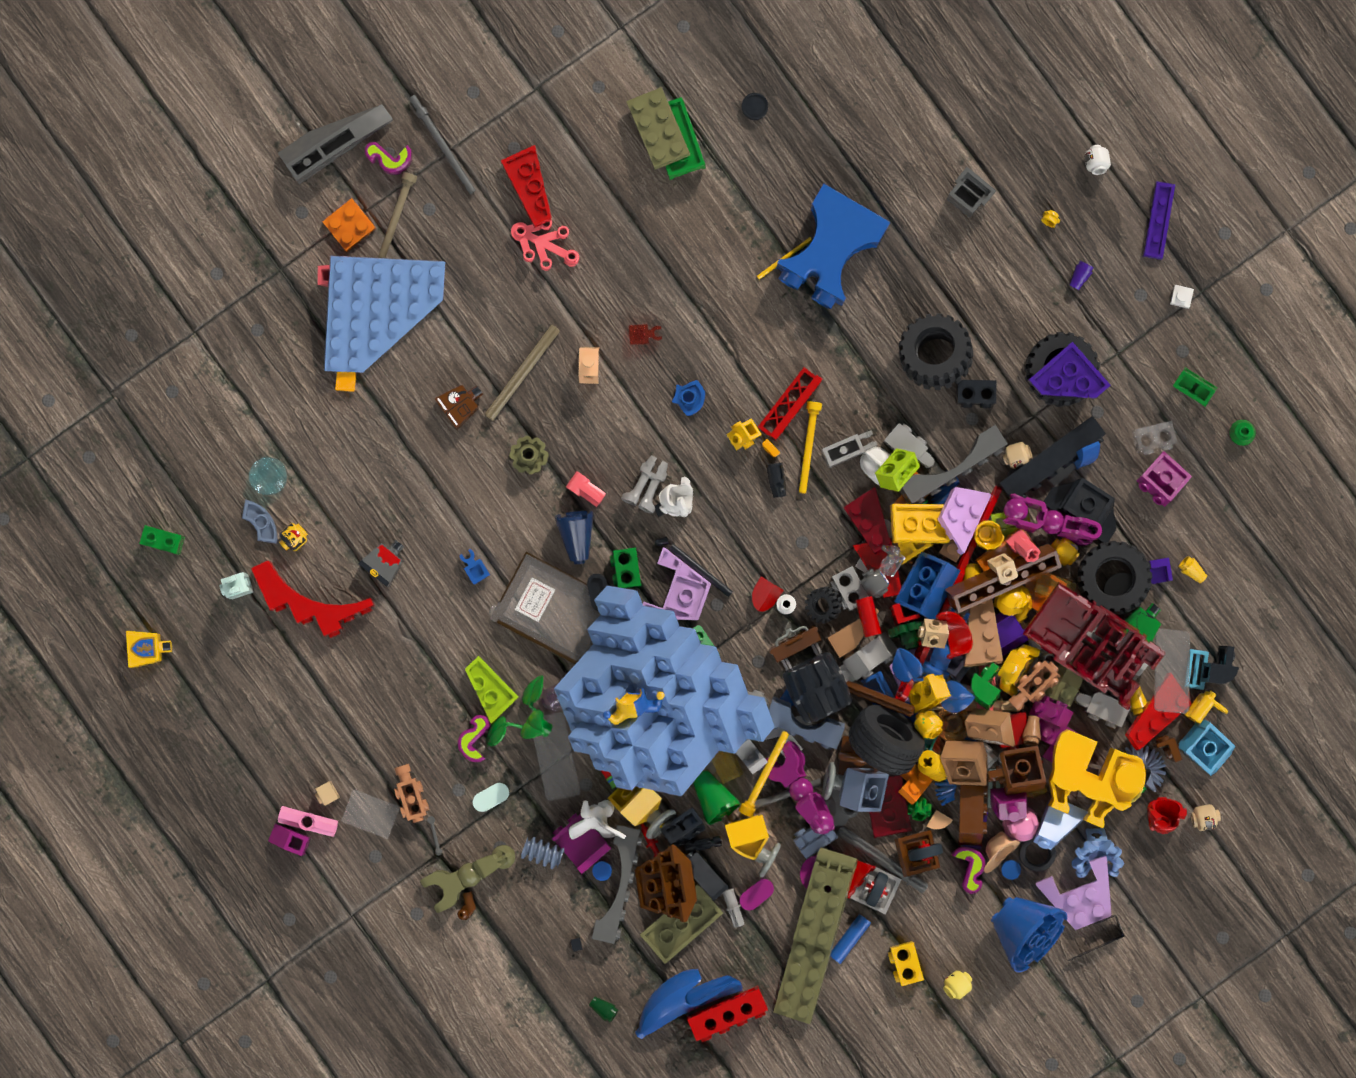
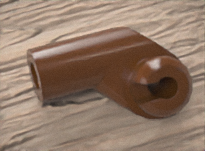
[457,891,476,920]

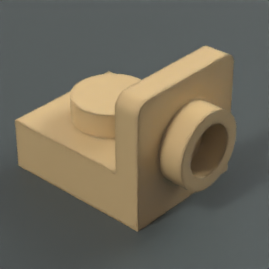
[987,553,1018,584]

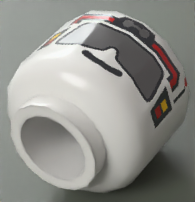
[1084,145,1111,175]

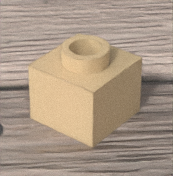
[315,781,340,806]

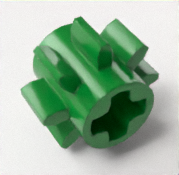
[908,797,932,821]

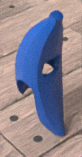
[635,969,743,1039]

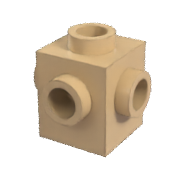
[918,619,949,649]

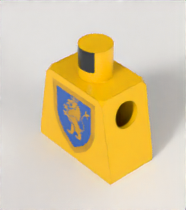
[126,631,172,668]

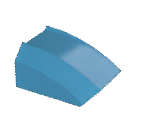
[1179,719,1235,776]

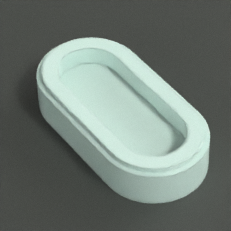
[473,783,509,812]

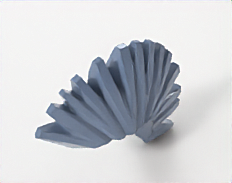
[1125,745,1166,793]

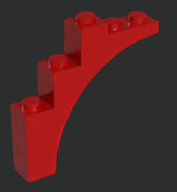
[251,560,375,638]

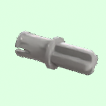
[722,888,744,927]

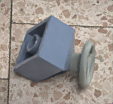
[822,762,889,812]

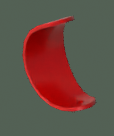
[936,611,973,659]

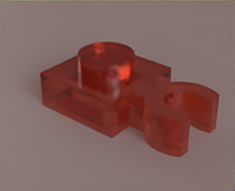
[629,324,662,345]

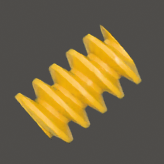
[918,750,947,781]

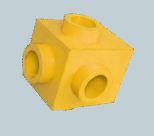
[726,418,762,451]

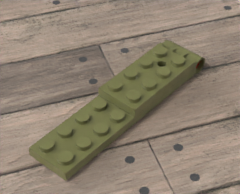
[773,847,858,1024]

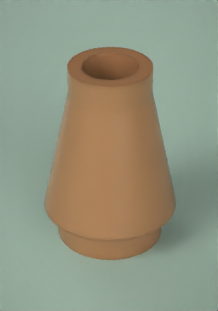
[1022,716,1041,746]

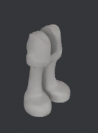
[621,455,668,514]

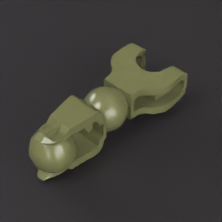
[420,845,515,913]

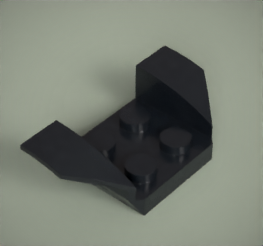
[1043,478,1117,543]

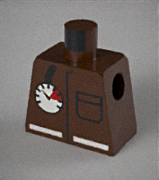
[435,385,483,430]

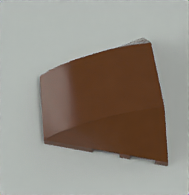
[634,845,697,922]

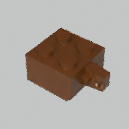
[987,746,1046,796]

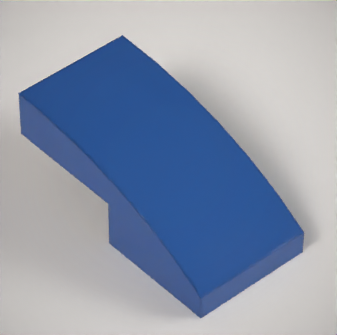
[1074,441,1100,469]

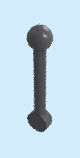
[427,816,442,856]

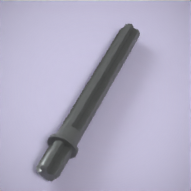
[837,826,928,893]

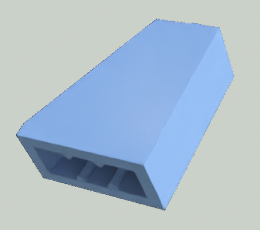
[1033,798,1088,850]

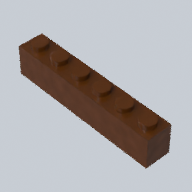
[945,543,1062,613]

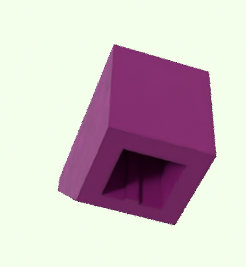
[268,823,311,856]

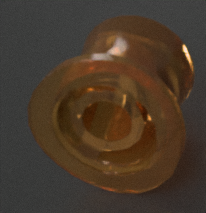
[938,709,969,741]

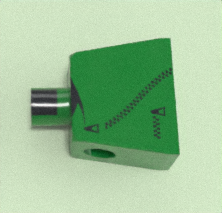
[1124,603,1161,642]

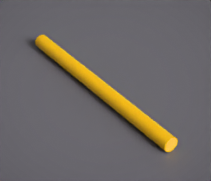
[757,237,813,280]

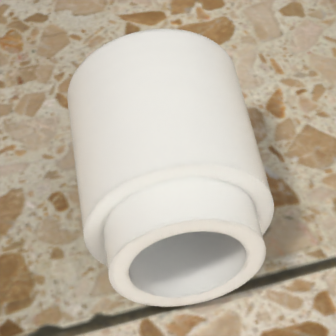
[776,595,796,614]

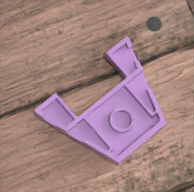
[643,547,711,620]
[1036,855,1112,930]

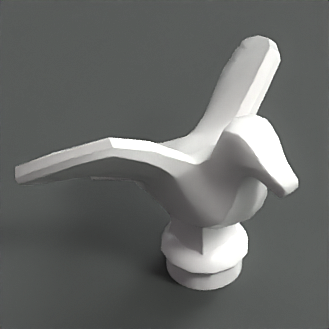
[569,800,626,839]

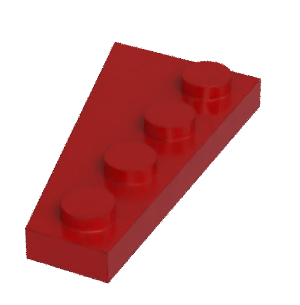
[501,145,552,228]
[1125,673,1192,750]

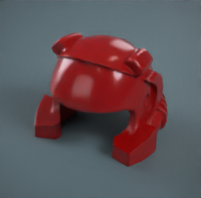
[1147,797,1187,834]

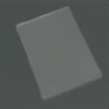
[341,789,400,839]

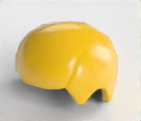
[974,520,1004,550]

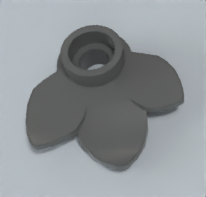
[825,789,858,827]

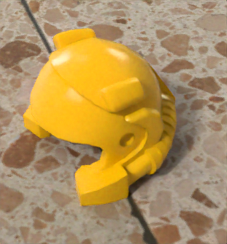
[994,585,1032,623]

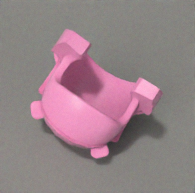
[1002,807,1040,841]

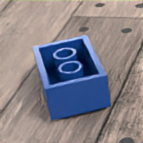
[894,552,960,619]

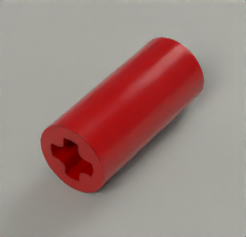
[855,596,882,638]

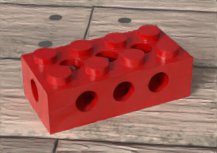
[687,985,768,1042]

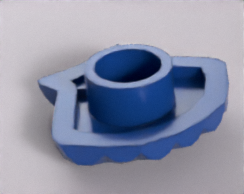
[672,380,705,416]

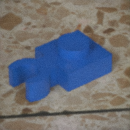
[460,549,490,585]

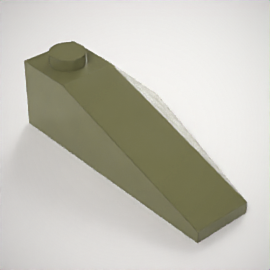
[1033,640,1100,707]

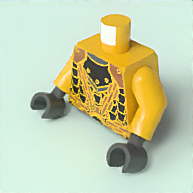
[998,645,1053,696]

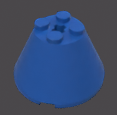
[991,897,1068,972]

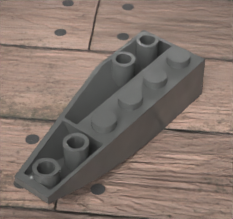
[278,104,393,185]

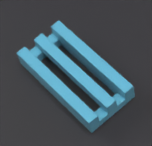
[1184,649,1209,690]

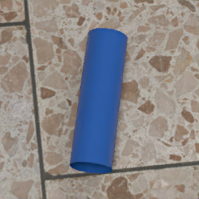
[830,914,871,964]

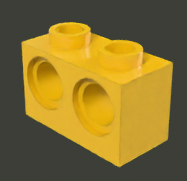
[908,674,951,713]
[888,941,924,986]

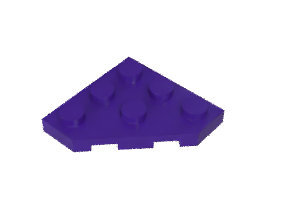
[1028,342,1111,399]

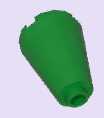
[693,770,740,825]

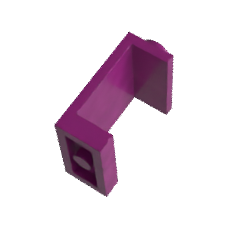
[552,813,611,874]

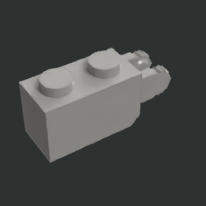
[883,423,935,469]
[821,431,878,468]
[1074,692,1131,729]

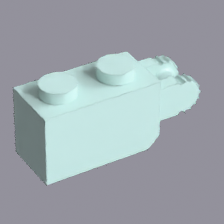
[219,572,254,599]

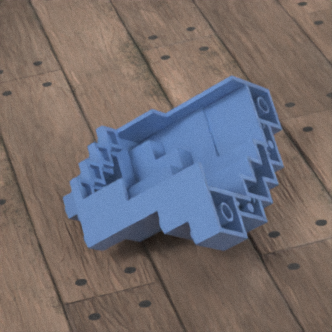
[554,586,775,796]

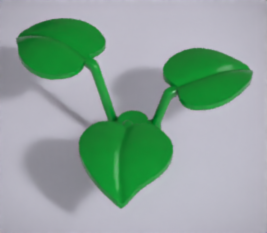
[486,675,552,747]

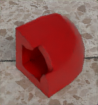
[752,576,784,612]

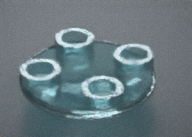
[249,457,287,495]

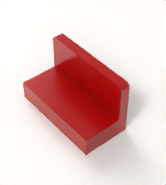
[890,603,920,625]

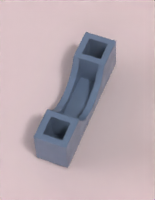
[768,697,845,749]

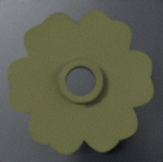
[509,436,549,475]

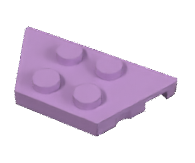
[938,487,991,555]

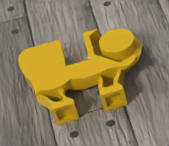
[1048,729,1146,828]

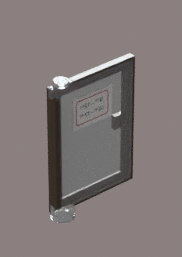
[489,552,600,664]

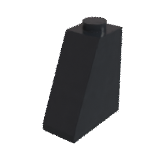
[686,851,728,900]

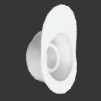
[860,447,890,486]

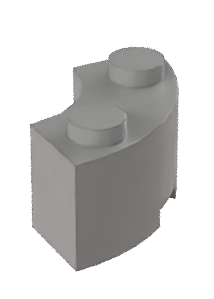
[843,632,898,680]

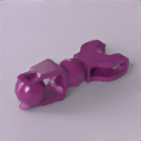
[1003,493,1102,547]
[763,741,834,835]

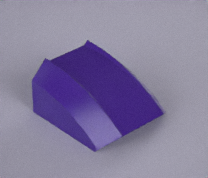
[995,612,1029,656]

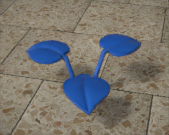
[892,648,975,724]

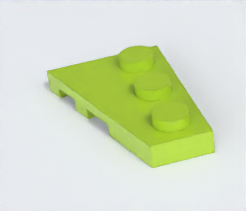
[465,656,519,724]

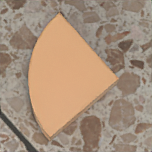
[927,810,953,829]

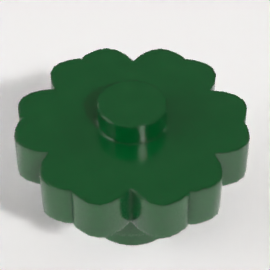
[888,621,924,650]

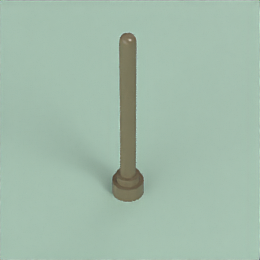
[378,172,418,258]

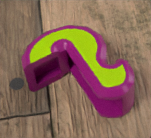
[365,142,412,175]
[457,715,490,762]
[951,847,985,894]

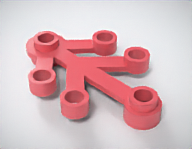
[511,220,579,271]

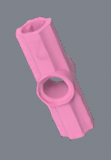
[278,806,338,837]

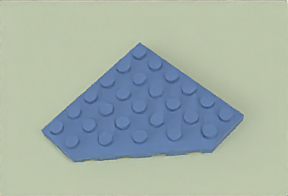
[324,256,445,373]

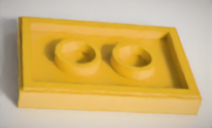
[890,504,950,543]

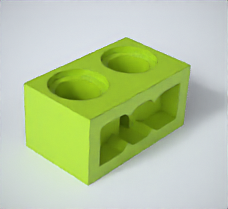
[875,448,920,492]

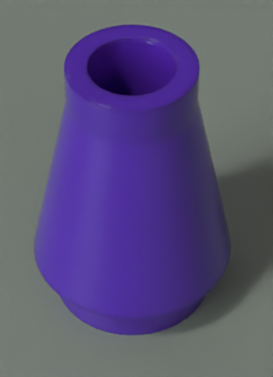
[1069,261,1094,290]

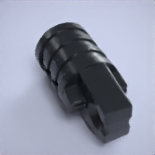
[766,462,786,498]

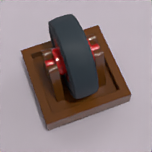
[894,830,943,877]

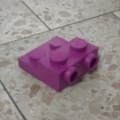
[1137,451,1192,507]
[1029,695,1073,746]

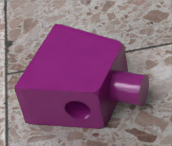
[990,788,1027,822]

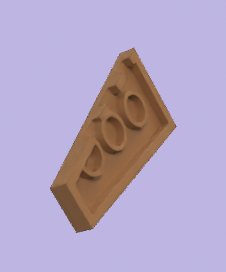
[964,599,1003,667]

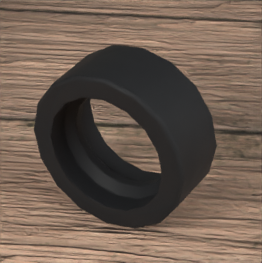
[1018,836,1056,872]

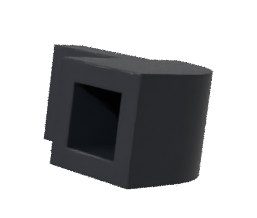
[1200,646,1239,684]

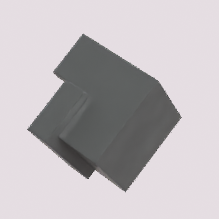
[946,167,996,218]

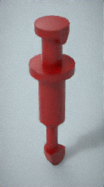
[640,823,660,857]

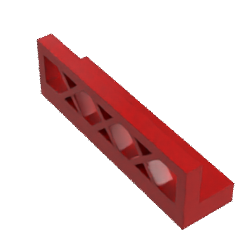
[757,367,823,442]

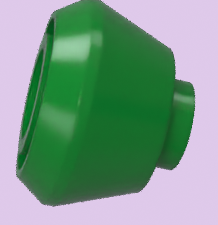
[1229,420,1256,446]

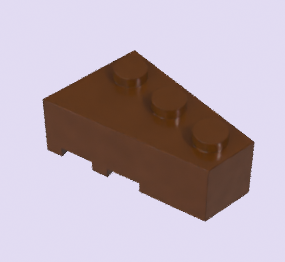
[958,785,988,846]

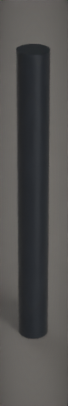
[669,544,733,597]

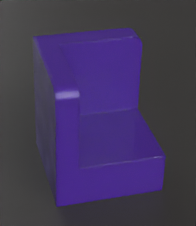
[1148,558,1173,584]

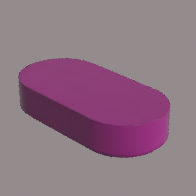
[739,879,774,910]

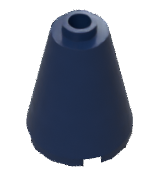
[555,511,593,564]

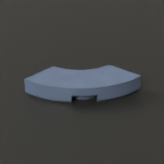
[242,500,278,544]

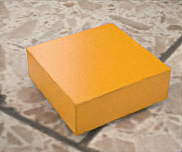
[335,372,357,392]
[762,439,780,458]

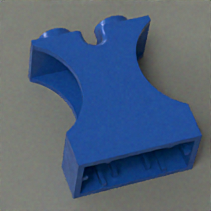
[776,184,890,309]

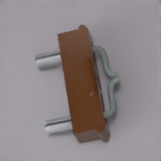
[768,626,822,671]

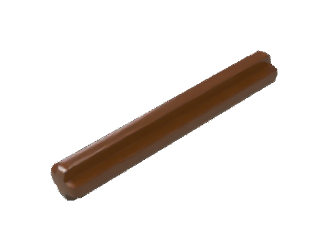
[846,681,915,717]

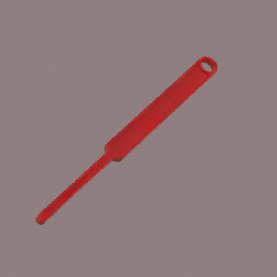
[895,486,1002,702]

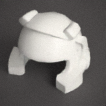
[659,477,693,517]

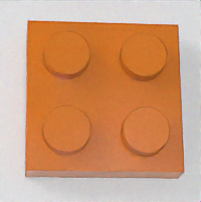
[322,198,376,252]

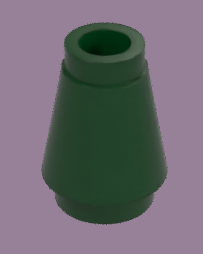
[589,996,619,1023]

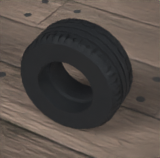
[848,705,925,775]

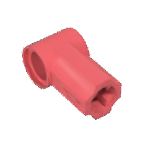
[566,471,606,507]
[1005,529,1040,562]

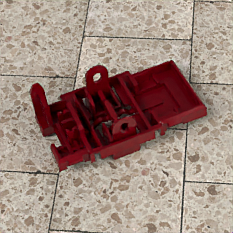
[1023,582,1165,710]

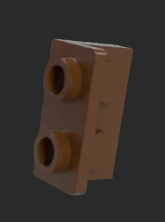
[1153,735,1183,762]

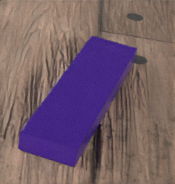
[1143,181,1175,260]

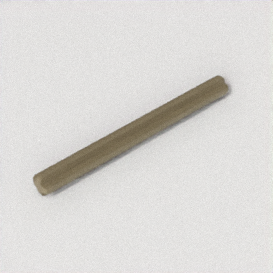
[485,325,559,421]

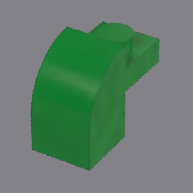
[971,663,1001,710]

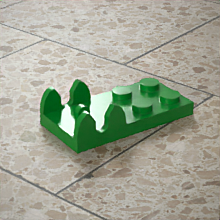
[665,97,706,180]

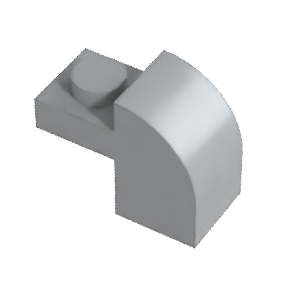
[736,739,768,774]

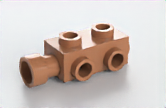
[1008,661,1060,711]
[394,764,429,823]

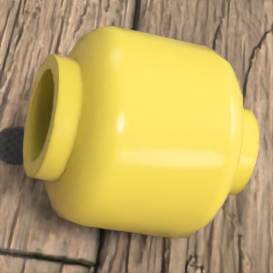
[943,970,972,1000]

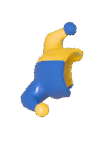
[603,688,665,725]

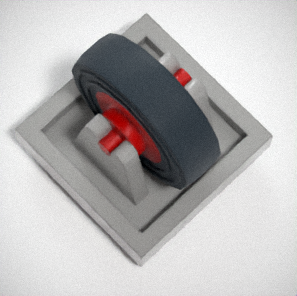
[850,863,901,914]

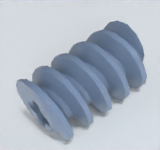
[521,837,564,869]

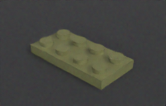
[626,87,690,170]
[640,884,723,964]

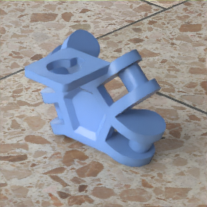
[1072,828,1124,878]

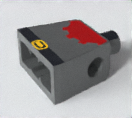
[358,539,404,587]

